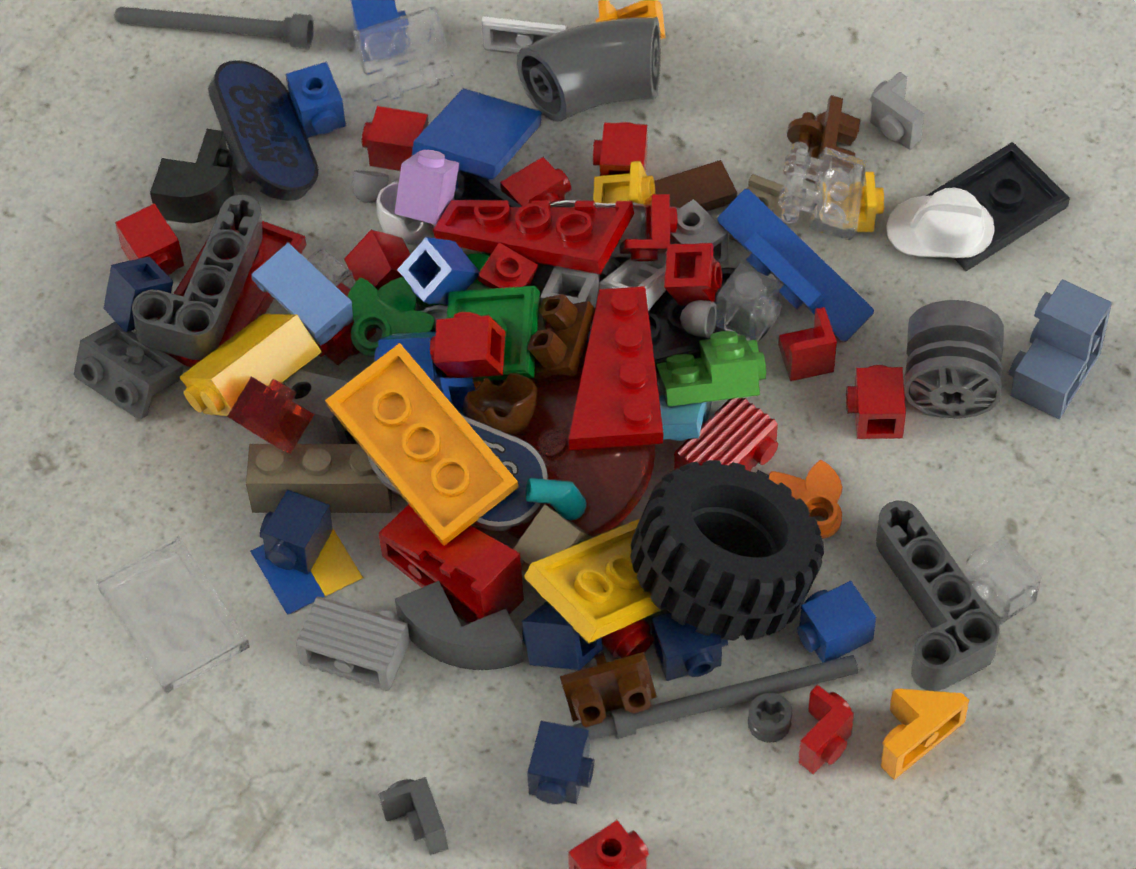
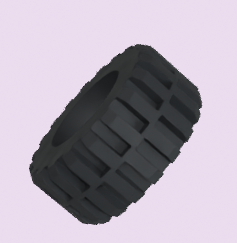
[630,460,824,641]

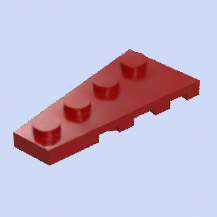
[433,200,634,274]
[569,286,663,450]

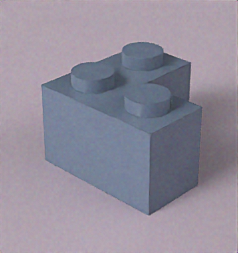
[1009,279,1112,419]

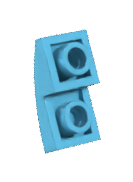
[659,394,712,441]

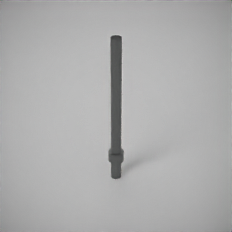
[573,655,858,741]

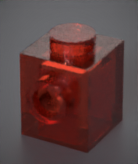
[227,376,315,454]

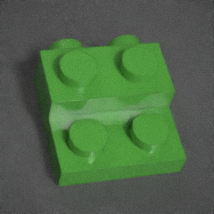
[656,331,766,407]

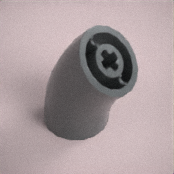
[517,17,661,122]

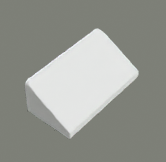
[482,17,569,53]

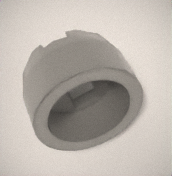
[352,170,389,203]
[680,300,717,338]

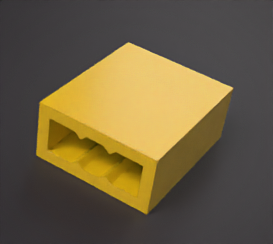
[180,314,322,417]

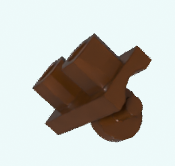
[787,95,861,184]
[527,294,595,382]
[560,652,657,727]

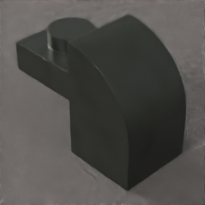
[150,129,235,223]

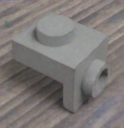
[870,72,924,150]

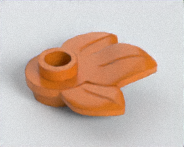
[769,460,843,539]

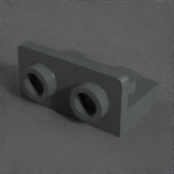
[74,322,184,420]

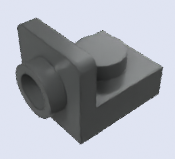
[379,777,448,855]

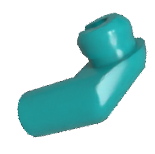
[526,478,586,521]

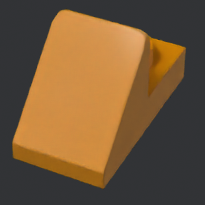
[881,689,969,780]

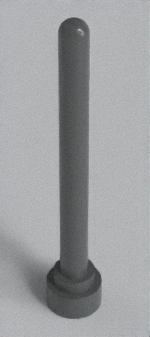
[114,7,314,49]

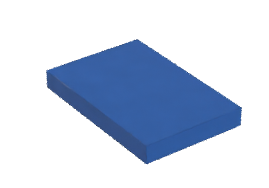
[412,88,542,180]

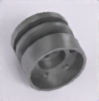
[904,300,1004,419]

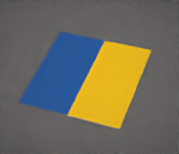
[250,527,363,615]

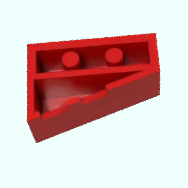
[379,504,524,624]

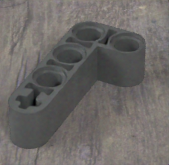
[132,194,263,360]
[876,500,1000,691]

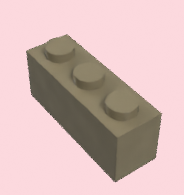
[246,444,392,513]

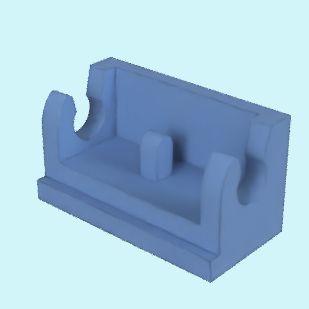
[251,243,353,345]

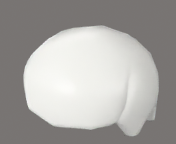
[376,181,436,244]

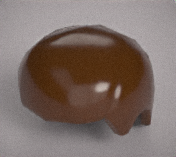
[463,373,537,436]

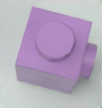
[394,150,459,225]

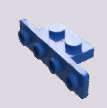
[717,189,874,342]

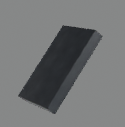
[926,142,1070,271]

